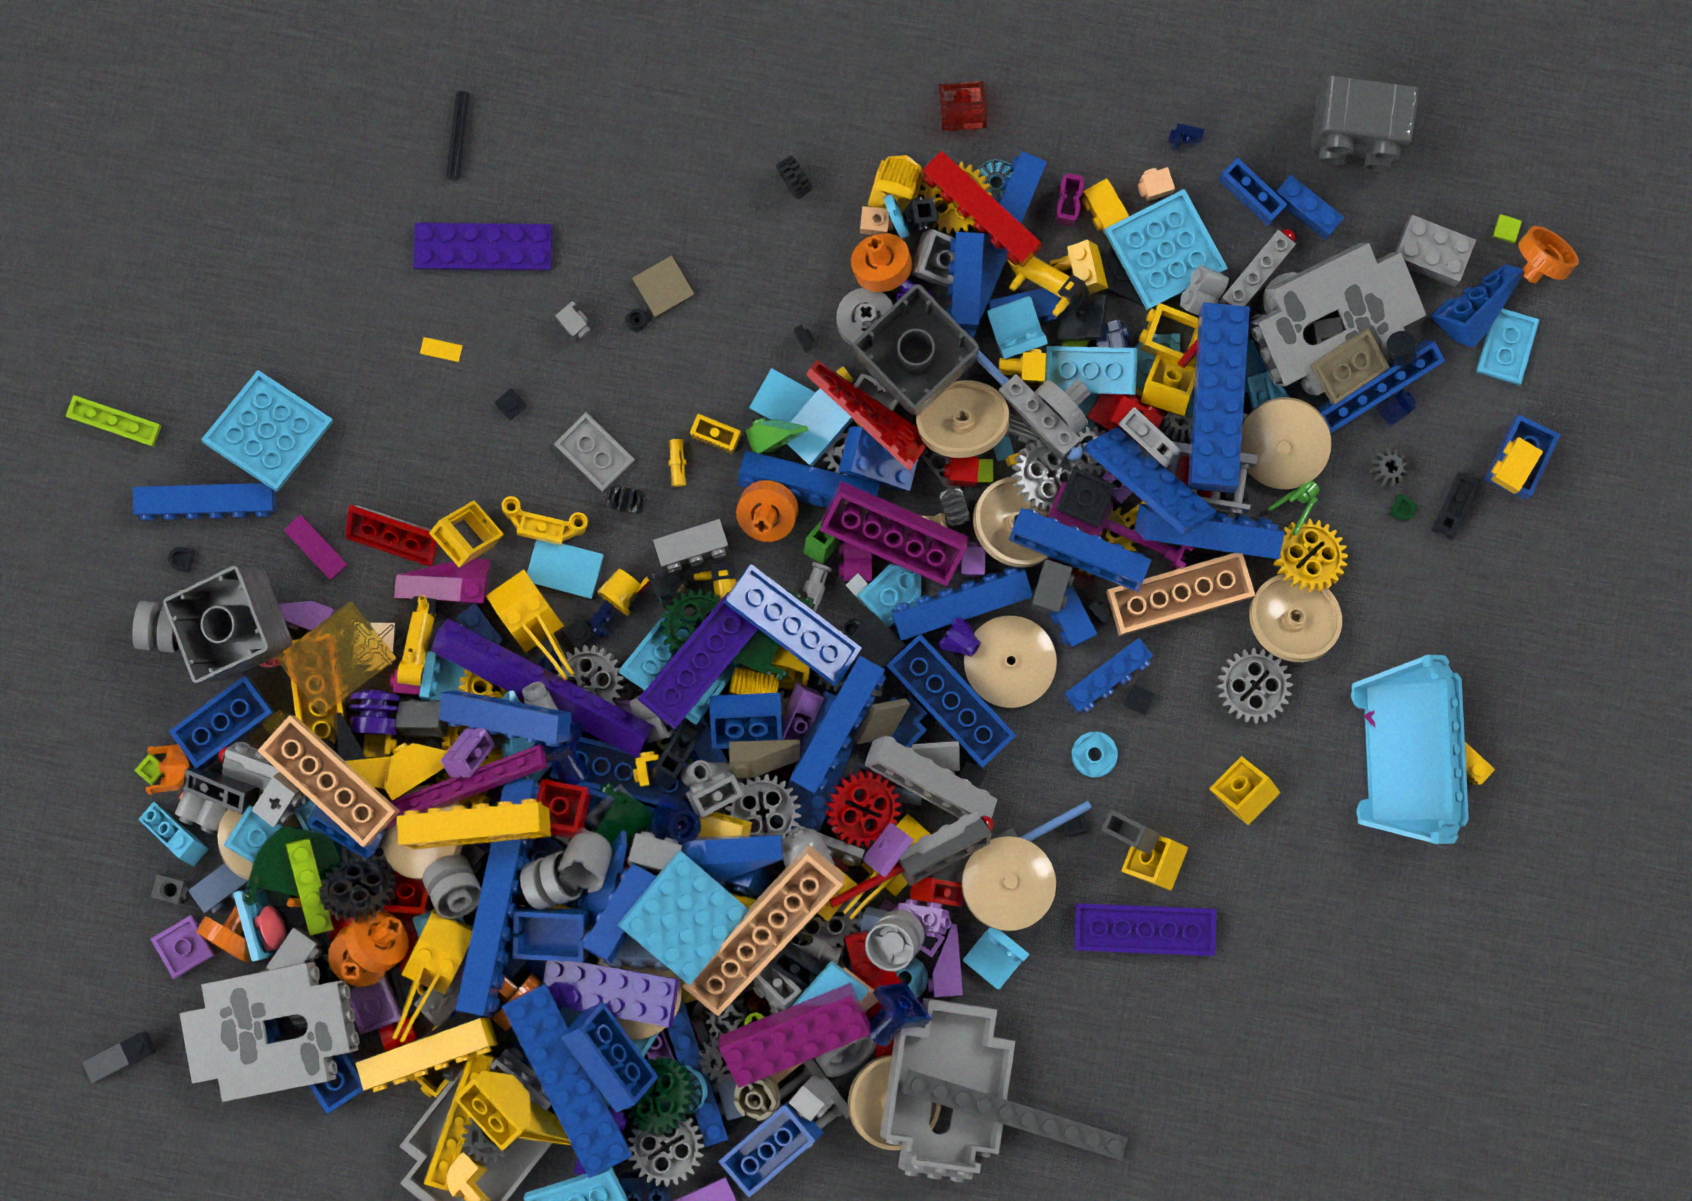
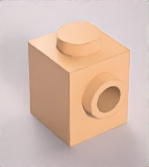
[1138,167,1175,202]
[860,206,893,235]

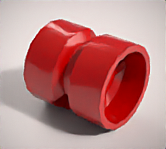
[379,1016,420,1052]

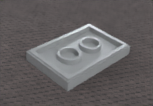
[554,412,635,492]

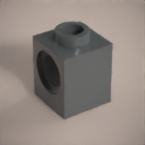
[150,874,190,904]

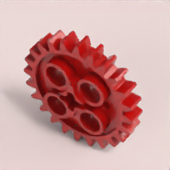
[825,770,901,847]

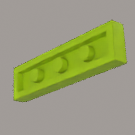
[66,395,161,447]
[286,838,333,936]

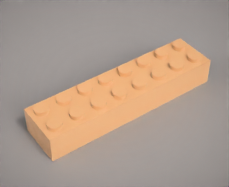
[682,845,845,1016]

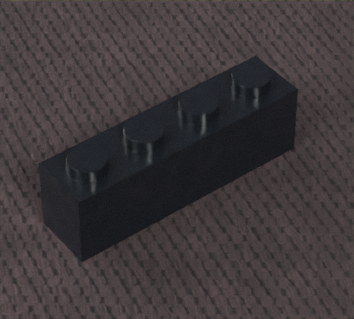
[768,942,826,989]

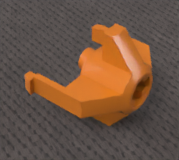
[146,744,192,795]

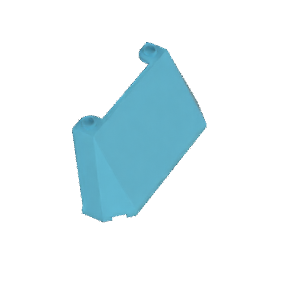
[1351,655,1469,844]

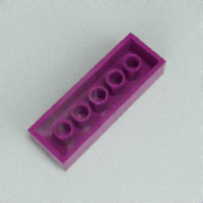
[820,481,967,586]
[719,983,870,1088]

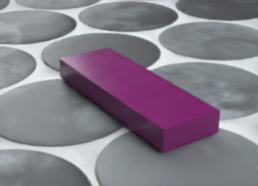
[284,514,348,581]

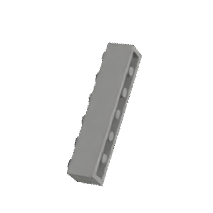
[865,736,997,819]

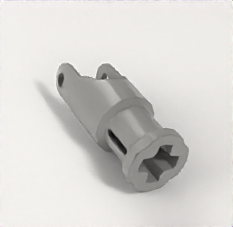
[801,562,832,613]
[792,931,845,966]

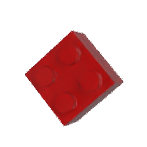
[536,779,591,839]

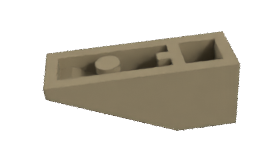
[729,740,800,778]

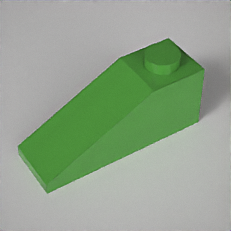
[745,418,808,454]
[804,520,842,565]

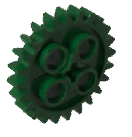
[660,589,719,653]
[626,1057,696,1135]

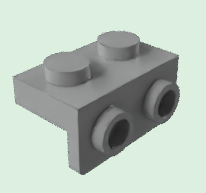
[414,978,461,1027]

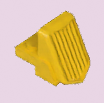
[867,155,924,217]

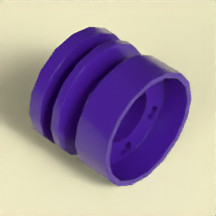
[349,690,399,736]

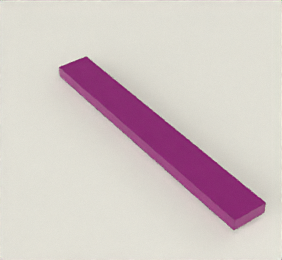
[383,744,547,830]

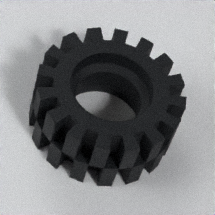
[775,155,813,200]

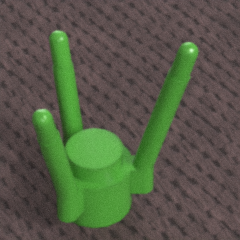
[1268,481,1319,536]

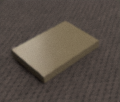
[1310,328,1390,404]

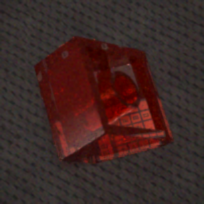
[938,81,987,132]

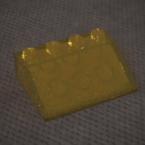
[276,601,397,715]

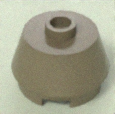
[734,1076,780,1121]

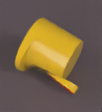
[597,569,651,616]

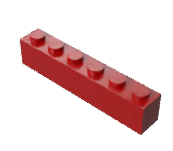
[922,150,1042,267]

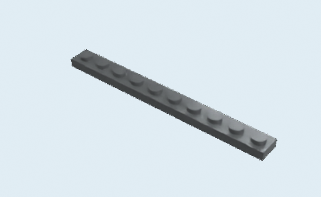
[901,1069,1128,1160]

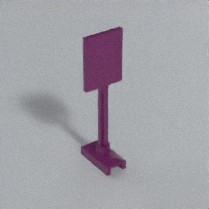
[1047,481,1193,570]

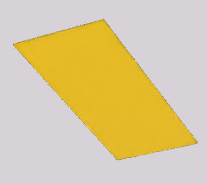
[420,337,463,362]

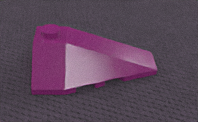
[394,559,491,606]

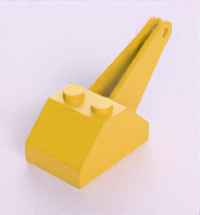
[486,569,575,681]
[345,742,447,802]
[843,813,931,920]
[392,909,473,1043]
[454,1071,572,1151]

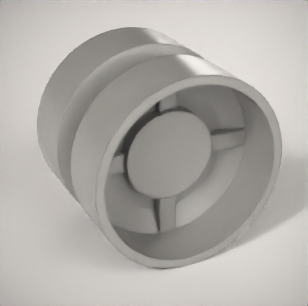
[132,601,180,653]
[520,851,583,910]
[422,855,482,919]
[865,910,925,971]

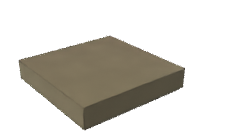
[632,255,695,318]
[853,699,910,744]

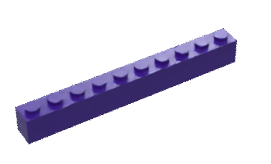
[431,619,654,758]

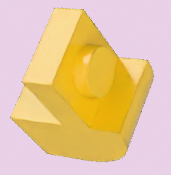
[447,1152,490,1201]

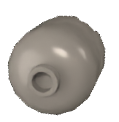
[782,827,834,868]
[558,832,612,893]

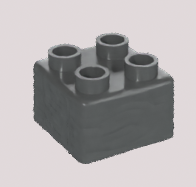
[1310,76,1419,172]
[853,284,979,415]
[163,566,293,683]

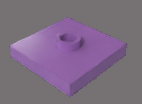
[862,822,914,877]
[151,915,215,979]
[349,974,402,1035]

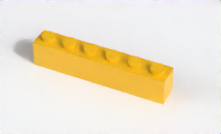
[356,1017,498,1093]

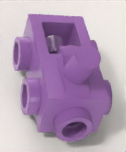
[894,899,952,938]

